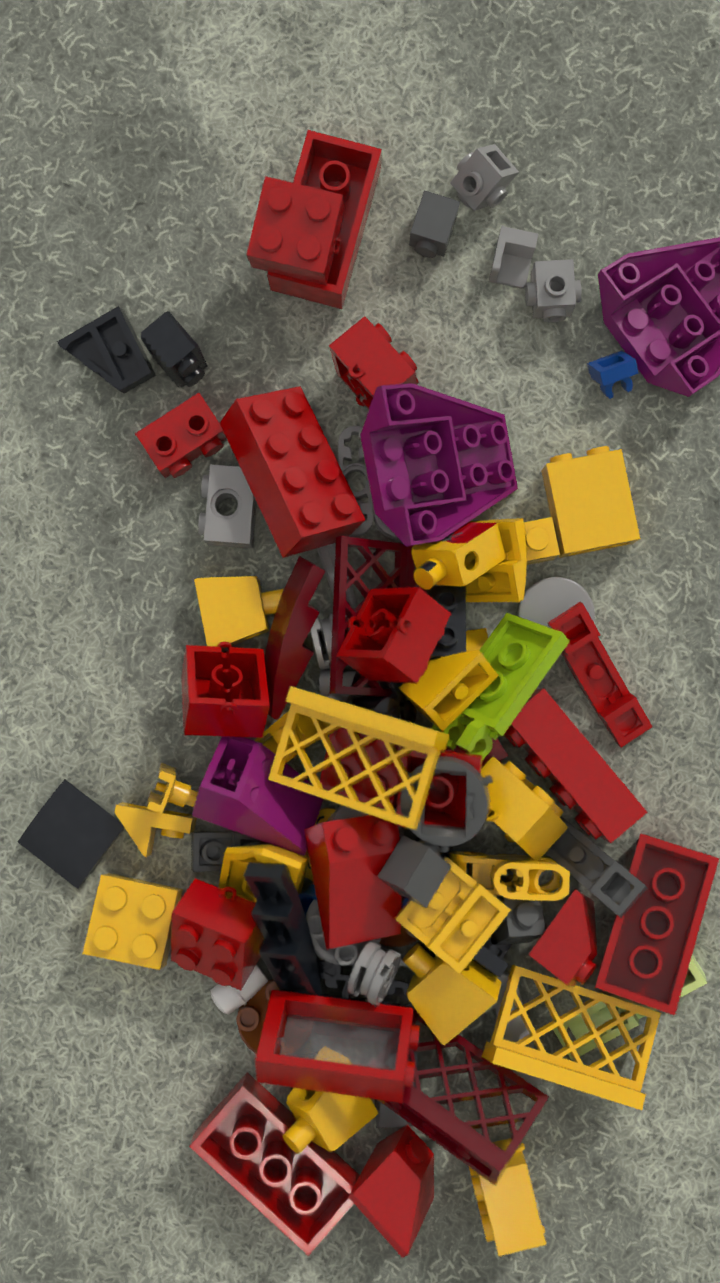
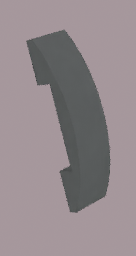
[546,816,647,918]

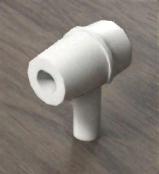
[210,964,268,1015]

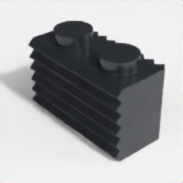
[140,311,208,387]

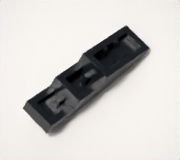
[243,862,322,996]

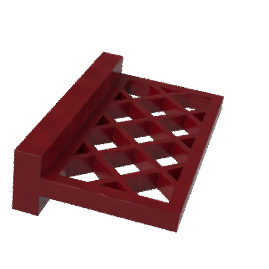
[329,536,426,698]
[368,1009,549,1186]

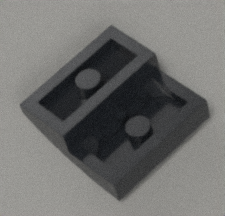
[18,779,125,889]

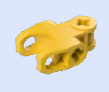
[449,851,570,901]

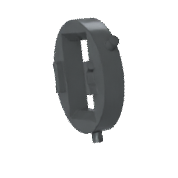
[400,756,493,852]

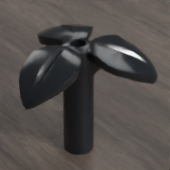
[352,682,417,724]

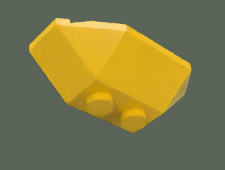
[218,844,309,941]

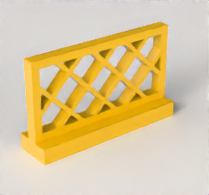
[268,686,450,829]
[482,964,661,1110]

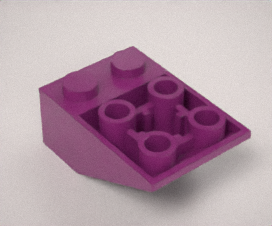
[192,736,323,856]

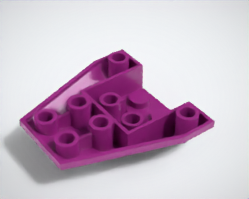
[598,237,720,397]
[360,383,518,547]

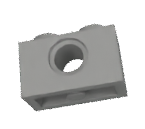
[198,464,257,549]

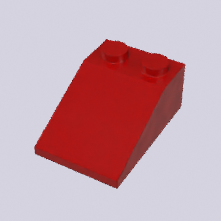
[304,815,402,950]

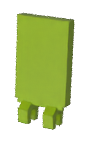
[431,613,570,761]

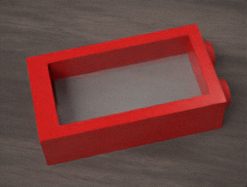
[255,989,420,1103]

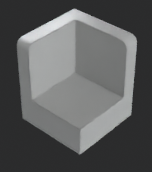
[489,226,539,289]

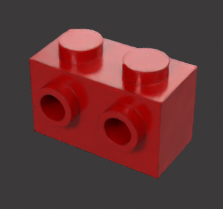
[135,393,227,478]

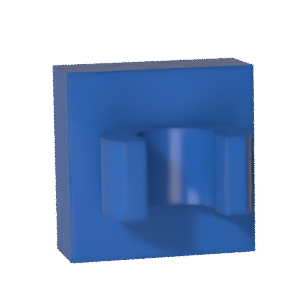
[587,351,639,399]

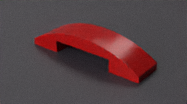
[548,602,653,748]

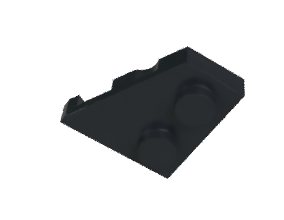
[57,306,156,394]

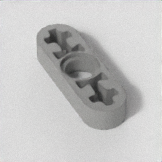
[338,426,373,537]

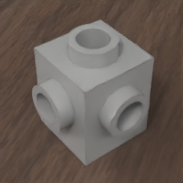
[450,144,519,211]
[525,259,582,323]

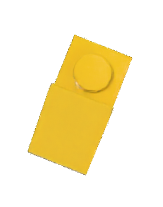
[114,802,197,857]

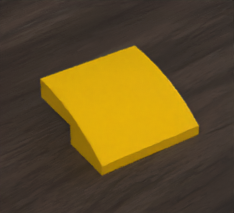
[465,518,527,602]
[395,856,511,975]

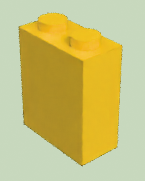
[541,446,640,558]

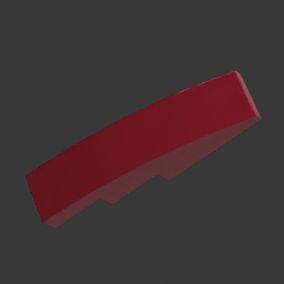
[264,556,326,720]

